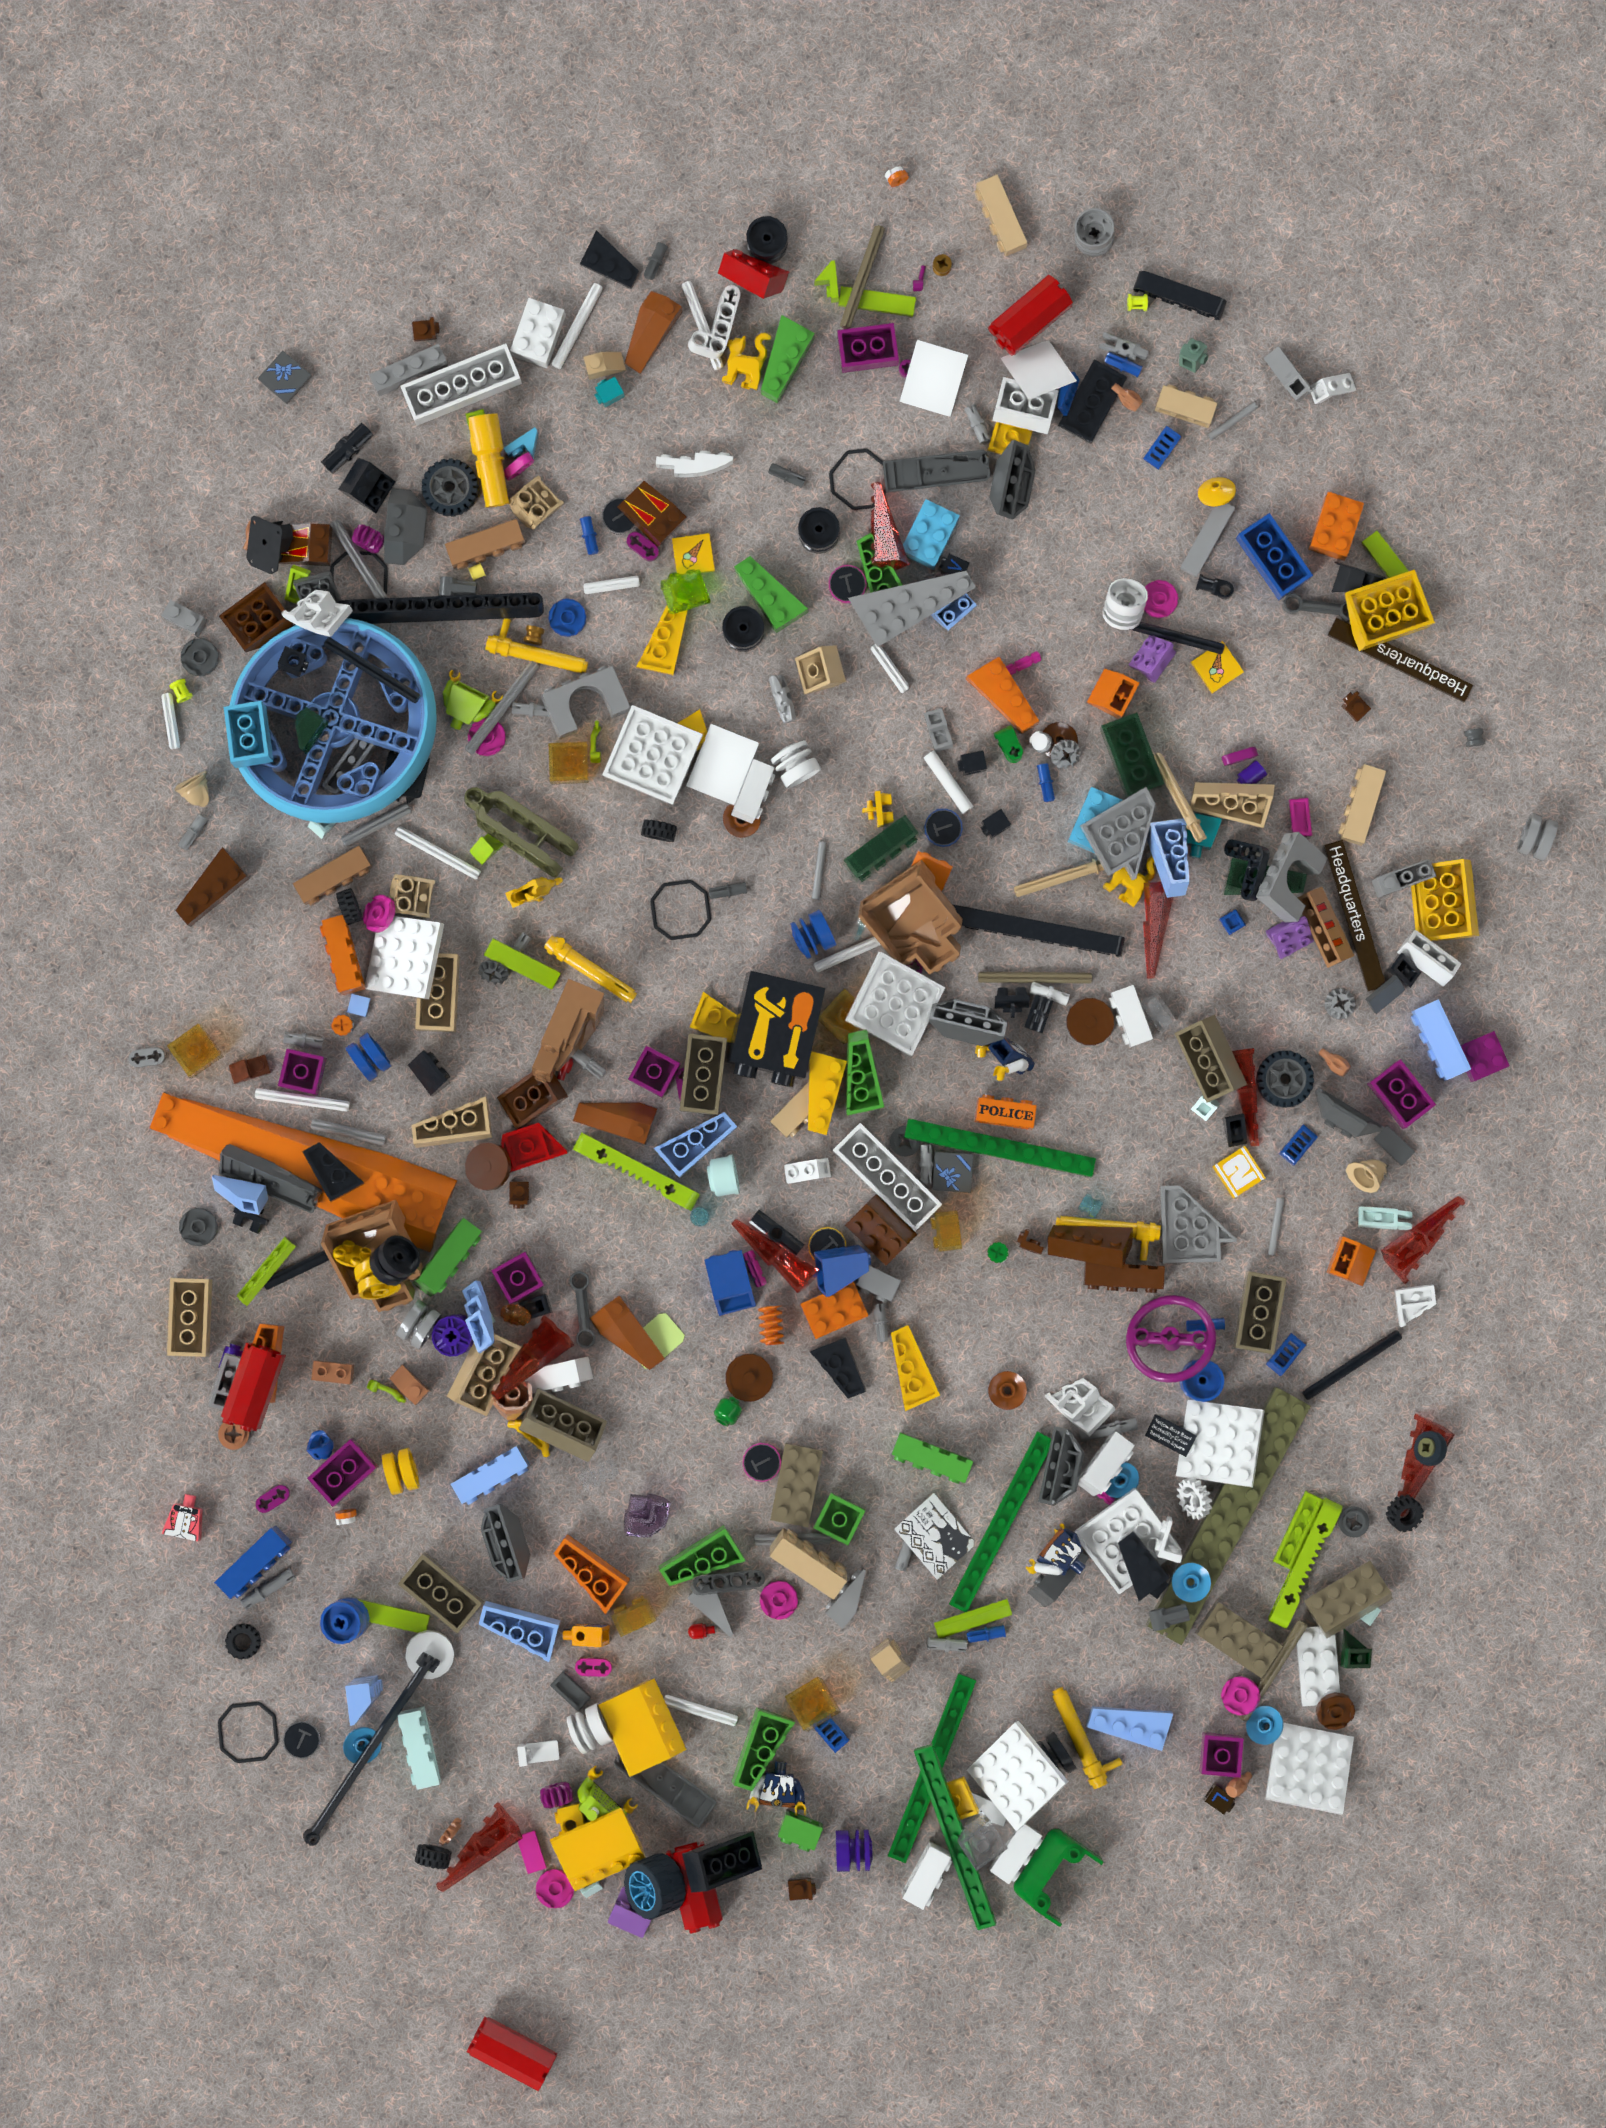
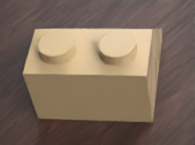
[795,645,846,695]

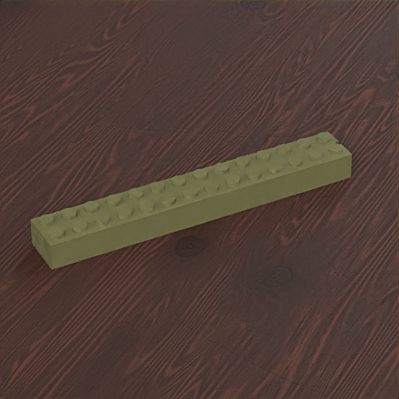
[1146,1387,1311,1645]

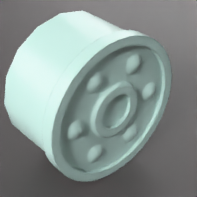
[707,1154,740,1197]

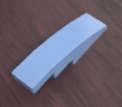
[462,1280,494,1353]

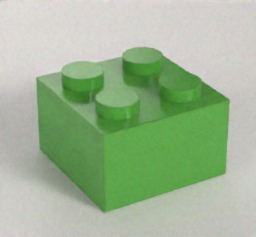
[813,1492,865,1545]
[778,1809,823,1852]

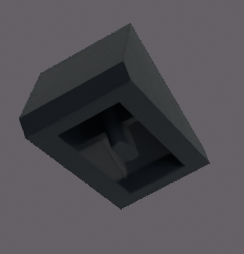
[1386,953,1422,988]
[1222,1113,1247,1147]
[519,1294,553,1321]

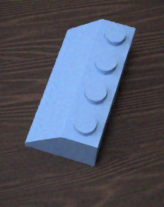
[1411,999,1471,1081]
[345,1675,383,1726]

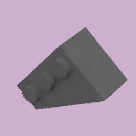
[1027,1552,1089,1607]

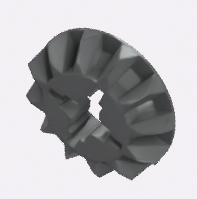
[478,960,509,985]
[890,1126,921,1157]
[1338,1506,1369,1538]

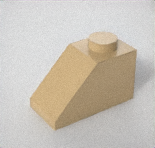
[583,352,626,380]

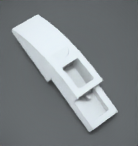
[656,451,733,478]

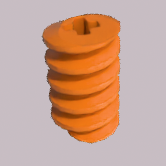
[758,1305,784,1345]

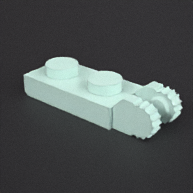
[1358,1206,1412,1230]

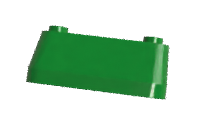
[1013,1828,1104,1927]

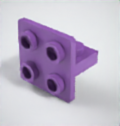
[1129,635,1176,683]
[1266,916,1314,959]
[608,1887,651,1938]

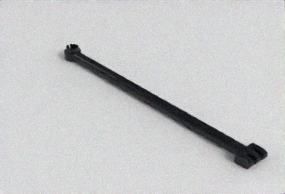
[303,1652,440,1846]

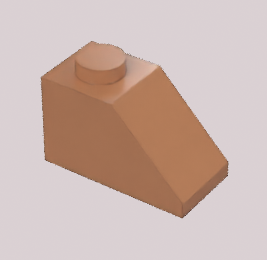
[389,1364,431,1405]

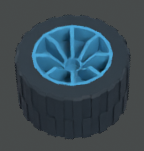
[624,1853,686,1920]

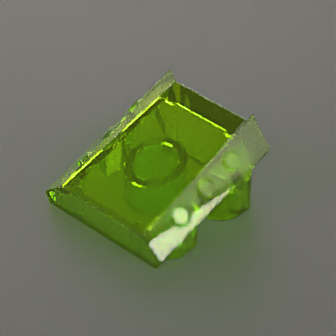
[660,569,711,614]

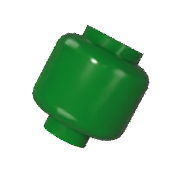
[714,1397,742,1427]

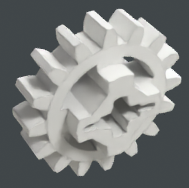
[1177,1477,1212,1520]

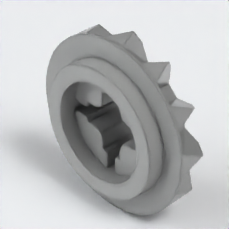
[1051,740,1081,769]
[1325,988,1356,1019]

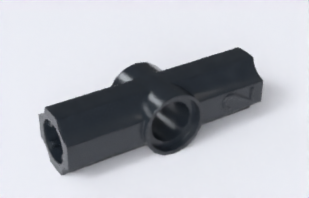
[321,423,374,474]
[749,1210,805,1258]

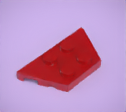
[501,1123,568,1173]

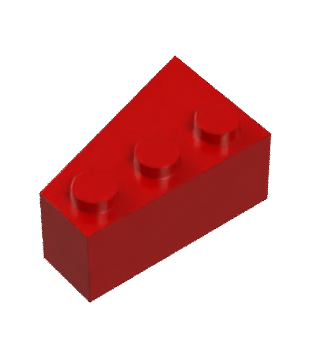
[718,249,789,299]

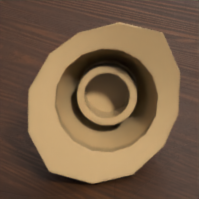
[175,770,209,807]
[1345,1159,1387,1193]

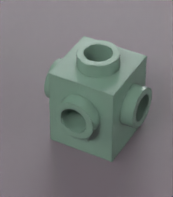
[1179,338,1209,373]

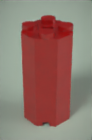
[988,274,1073,356]
[221,1342,286,1432]
[666,1841,723,1934]
[466,2016,557,2092]

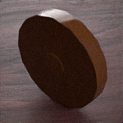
[1066,998,1114,1046]
[465,1142,511,1191]
[726,1354,773,1402]

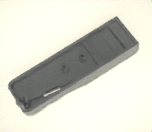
[882,449,990,493]
[219,1144,322,1213]
[614,1754,717,1829]

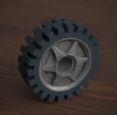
[422,458,479,517]
[1256,1051,1314,1108]

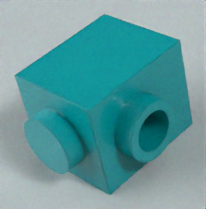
[594,377,625,408]

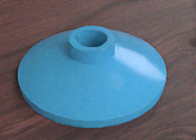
[1106,1462,1139,1498]
[1172,1563,1211,1602]
[1246,1706,1283,1745]
[343,1727,382,1763]

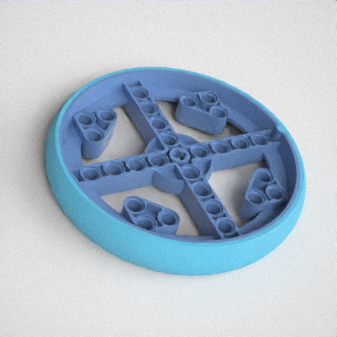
[229,618,437,823]

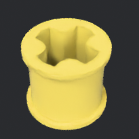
[468,562,486,581]

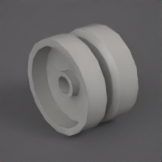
[1517,813,1558,861]
[396,1300,442,1350]

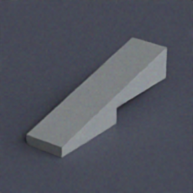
[1180,503,1235,577]

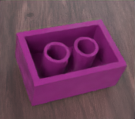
[837,323,899,373]
[1367,1059,1436,1129]
[307,1438,379,1507]

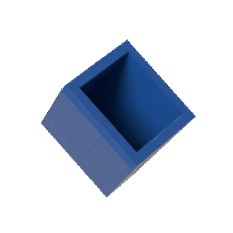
[814,1245,871,1297]
[704,1250,756,1316]

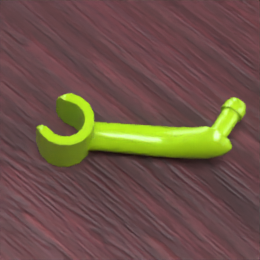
[590,720,601,763]
[367,1380,406,1403]

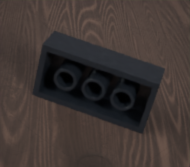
[682,1831,763,1893]

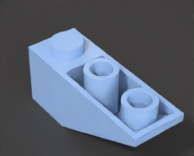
[212,1175,268,1215]

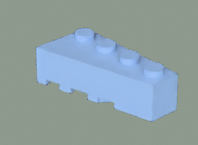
[1147,818,1189,898]
[654,1112,738,1178]
[451,1445,531,1505]
[479,1601,561,1662]
[1086,1706,1173,1751]

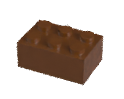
[845,1194,918,1266]

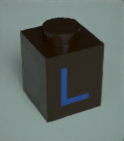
[1203,1783,1235,1815]

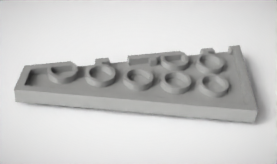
[848,571,976,647]

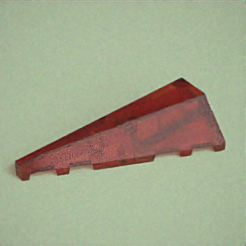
[871,482,910,570]
[1143,882,1173,979]
[1232,1048,1259,1146]
[1381,1196,1465,1284]
[731,1219,819,1293]
[490,1315,574,1400]
[1397,1413,1455,1517]
[436,1802,523,1892]

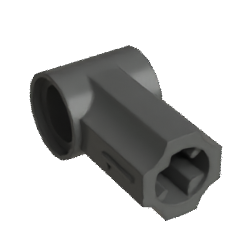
[438,576,477,596]
[1148,1604,1190,1631]

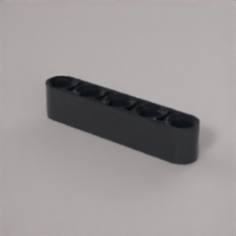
[1133,271,1227,320]

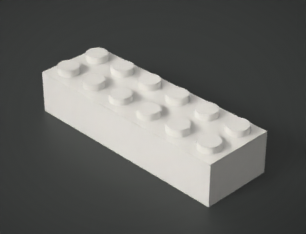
[400,344,522,426]
[833,1123,942,1231]

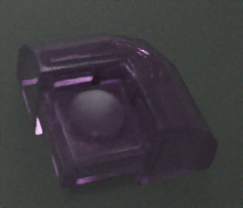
[624,1493,671,1538]

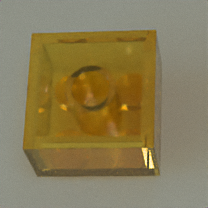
[548,742,589,784]
[818,989,860,1044]
[167,1024,224,1078]
[930,1210,962,1252]
[611,1595,658,1637]
[785,1677,841,1732]

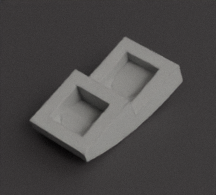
[924,708,953,752]

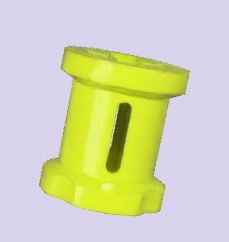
[1127,294,1148,311]
[169,679,193,703]

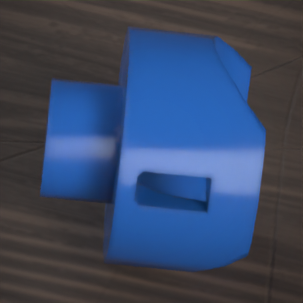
[306,1430,334,1460]

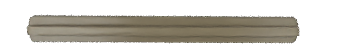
[840,225,885,329]
[978,972,1092,983]
[1238,1620,1307,1721]

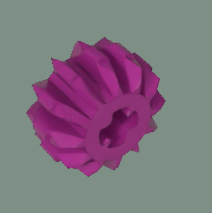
[352,524,384,553]
[540,1782,573,1808]

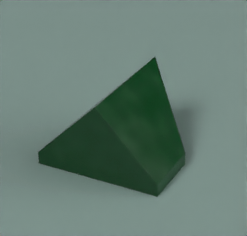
[1340,1629,1372,1669]

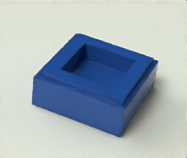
[1219,909,1246,935]

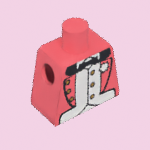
[162,1494,203,1541]

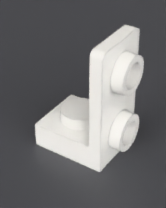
[1311,373,1356,404]
[784,1158,831,1184]
[1154,1516,1182,1563]
[517,1740,559,1767]

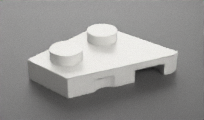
[1395,1284,1436,1327]

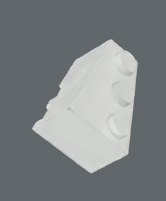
[522,1356,593,1393]

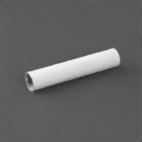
[924,750,974,814]

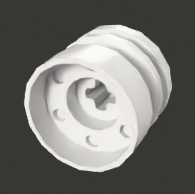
[1103,578,1148,630]
[771,740,821,789]
[567,1703,613,1754]

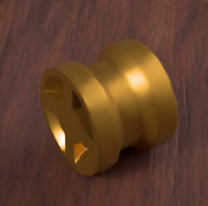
[932,254,952,277]
[523,625,545,645]

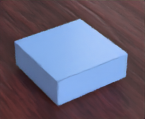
[347,994,371,1017]

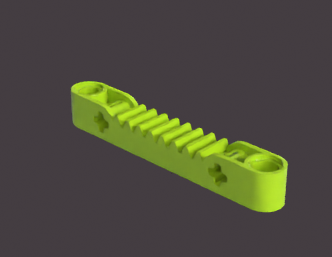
[573,1132,700,1211]
[1268,1497,1343,1629]

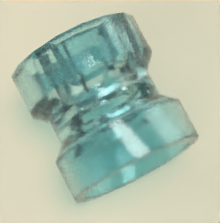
[1077,1193,1104,1219]
[690,1207,710,1227]

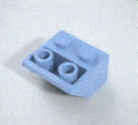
[931,593,977,630]

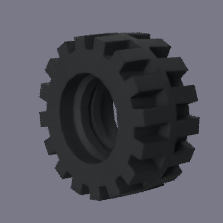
[641,819,677,842]
[336,888,363,925]
[1386,1495,1424,1532]
[225,1624,261,1660]
[415,1844,452,1869]

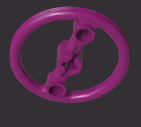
[1126,1295,1216,1383]

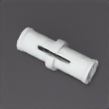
[1029,982,1070,1006]

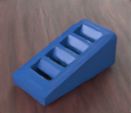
[1057,372,1080,416]
[1143,426,1181,470]
[1278,1124,1318,1166]
[1266,1333,1306,1376]
[809,1710,850,1753]

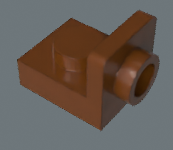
[412,317,440,342]
[1341,691,1371,722]
[509,1182,529,1209]
[1017,1229,1044,1255]
[788,1878,816,1901]

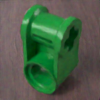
[993,725,1023,763]

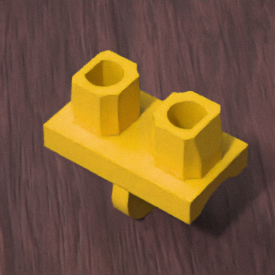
[862,791,894,828]

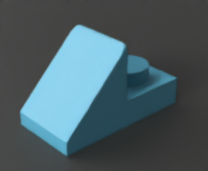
[504,427,538,459]

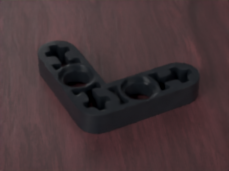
[1224,839,1270,901]

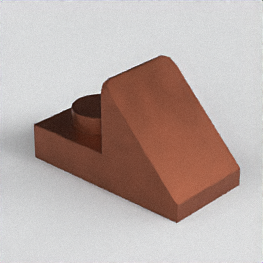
[229,1055,271,1084]

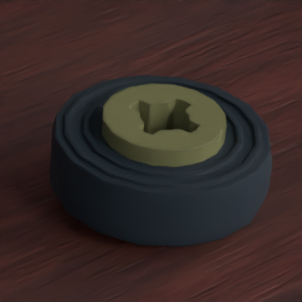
[1414,1431,1447,1466]

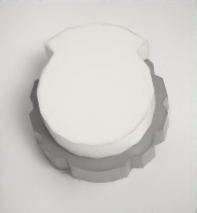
[1029,731,1053,754]

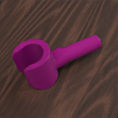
[913,265,926,292]

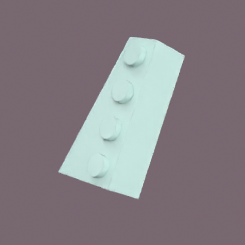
[398,1706,441,1790]

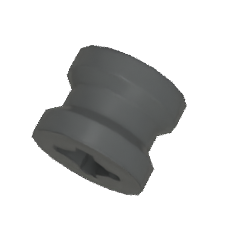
[1464,728,1485,747]

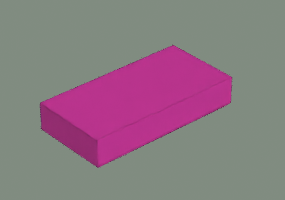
[1289,798,1312,837]
[516,1830,547,1874]

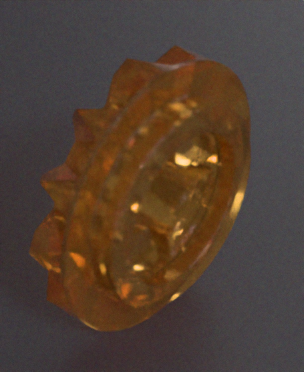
[500,1304,531,1327]

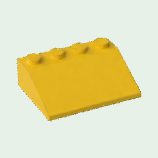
[1345,569,1435,651]
[1411,859,1479,941]
[597,1678,687,1777]
[550,1808,646,1891]

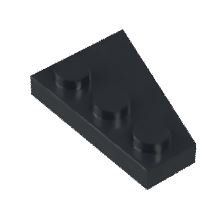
[580,230,639,289]
[302,1142,365,1202]
[809,1337,867,1399]
[1118,1531,1170,1602]

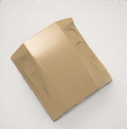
[509,475,564,530]
[389,874,435,918]

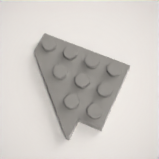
[1080,787,1155,880]
[1160,1186,1237,1263]

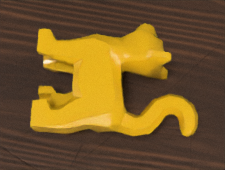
[722,333,771,391]
[1103,856,1156,908]
[505,877,563,908]

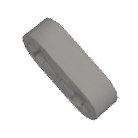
[128,1047,166,1068]

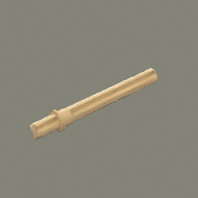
[1152,753,1207,843]
[1014,859,1104,897]

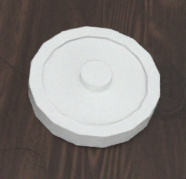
[405,1630,454,1679]

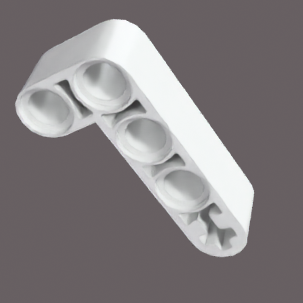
[688,285,740,359]

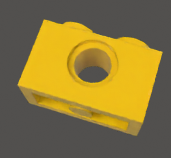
[554,1802,585,1835]

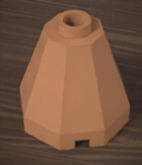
[492,1376,533,1420]

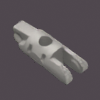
[1099,332,1149,360]
[769,675,796,723]

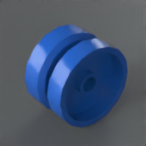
[345,1032,392,1082]
[1180,1359,1225,1402]
[320,1597,370,1645]

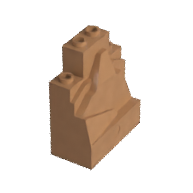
[858,860,962,975]
[532,979,604,1083]
[321,1200,423,1312]

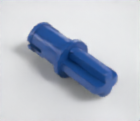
[1105,352,1143,378]
[579,516,599,555]
[1037,763,1055,802]
[1186,1318,1225,1332]
[967,1625,1006,1643]

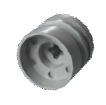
[1075,208,1114,257]

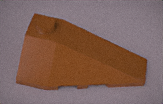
[625,291,682,374]
[573,1103,658,1145]
[590,1296,665,1370]

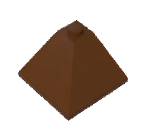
[219,582,296,653]

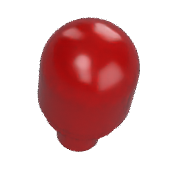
[557,1057,573,1081]
[688,1623,715,1639]

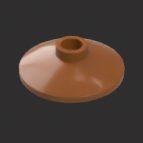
[723,802,761,838]
[988,1371,1027,1410]

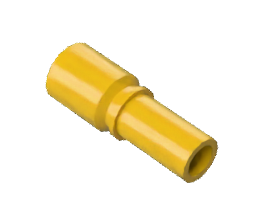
[468,413,509,508]

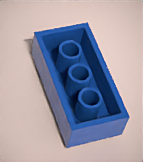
[1236,513,1313,601]
[214,1526,292,1599]

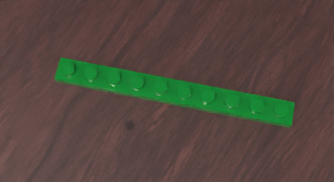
[904,1118,1096,1178]
[949,1431,1051,1612]
[888,1673,976,1863]
[914,1744,997,1930]

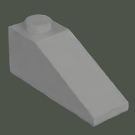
[209,1353,241,1410]
[687,1582,734,1637]

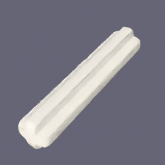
[583,576,640,594]
[871,644,909,693]
[161,693,180,749]

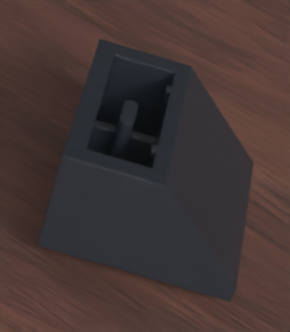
[338,457,396,513]
[408,1050,451,1097]

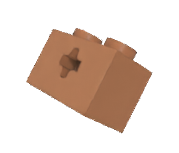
[311,1360,354,1384]

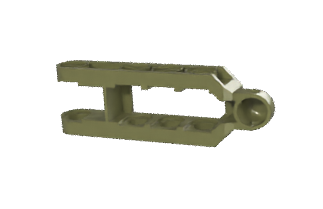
[464,787,579,877]

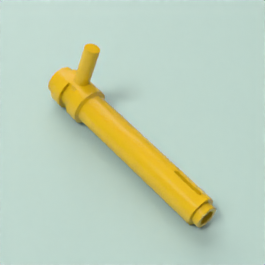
[485,618,588,674]
[544,935,637,1003]
[1056,1216,1161,1261]
[1052,1687,1123,1789]

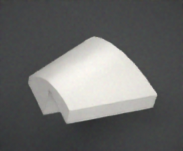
[282,590,353,637]
[1045,1378,1115,1437]

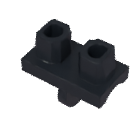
[994,987,1030,1018]
[1024,995,1053,1033]
[233,1207,269,1234]

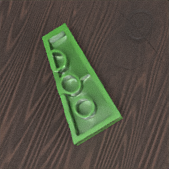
[761,315,815,404]
[856,532,903,593]
[734,556,808,633]
[845,1029,884,1115]
[412,1218,482,1297]
[892,1432,973,1484]
[659,1525,746,1586]
[731,1707,795,1791]

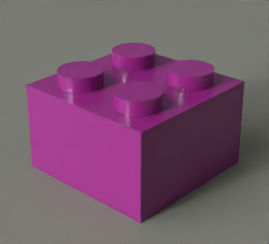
[1460,1031,1510,1082]
[628,1045,681,1098]
[278,1049,327,1096]
[491,1252,545,1304]
[1199,1732,1244,1778]

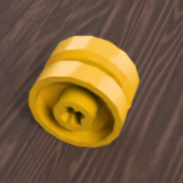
[354,1259,401,1300]
[382,1448,420,1495]

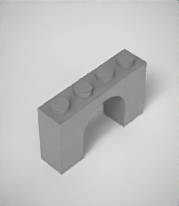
[541,666,630,740]
[1256,832,1327,923]

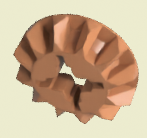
[218,1423,250,1450]
[439,1818,462,1846]

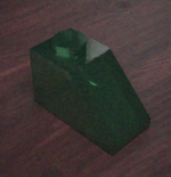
[295,707,328,755]

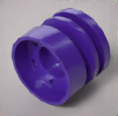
[432,1314,474,1357]
[836,1829,873,1872]

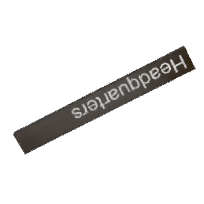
[1327,618,1473,703]
[1324,840,1385,992]

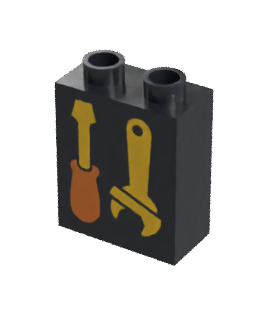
[726,971,825,1088]

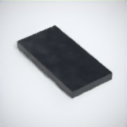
[1058,359,1127,444]

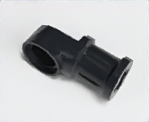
[1196,574,1234,600]

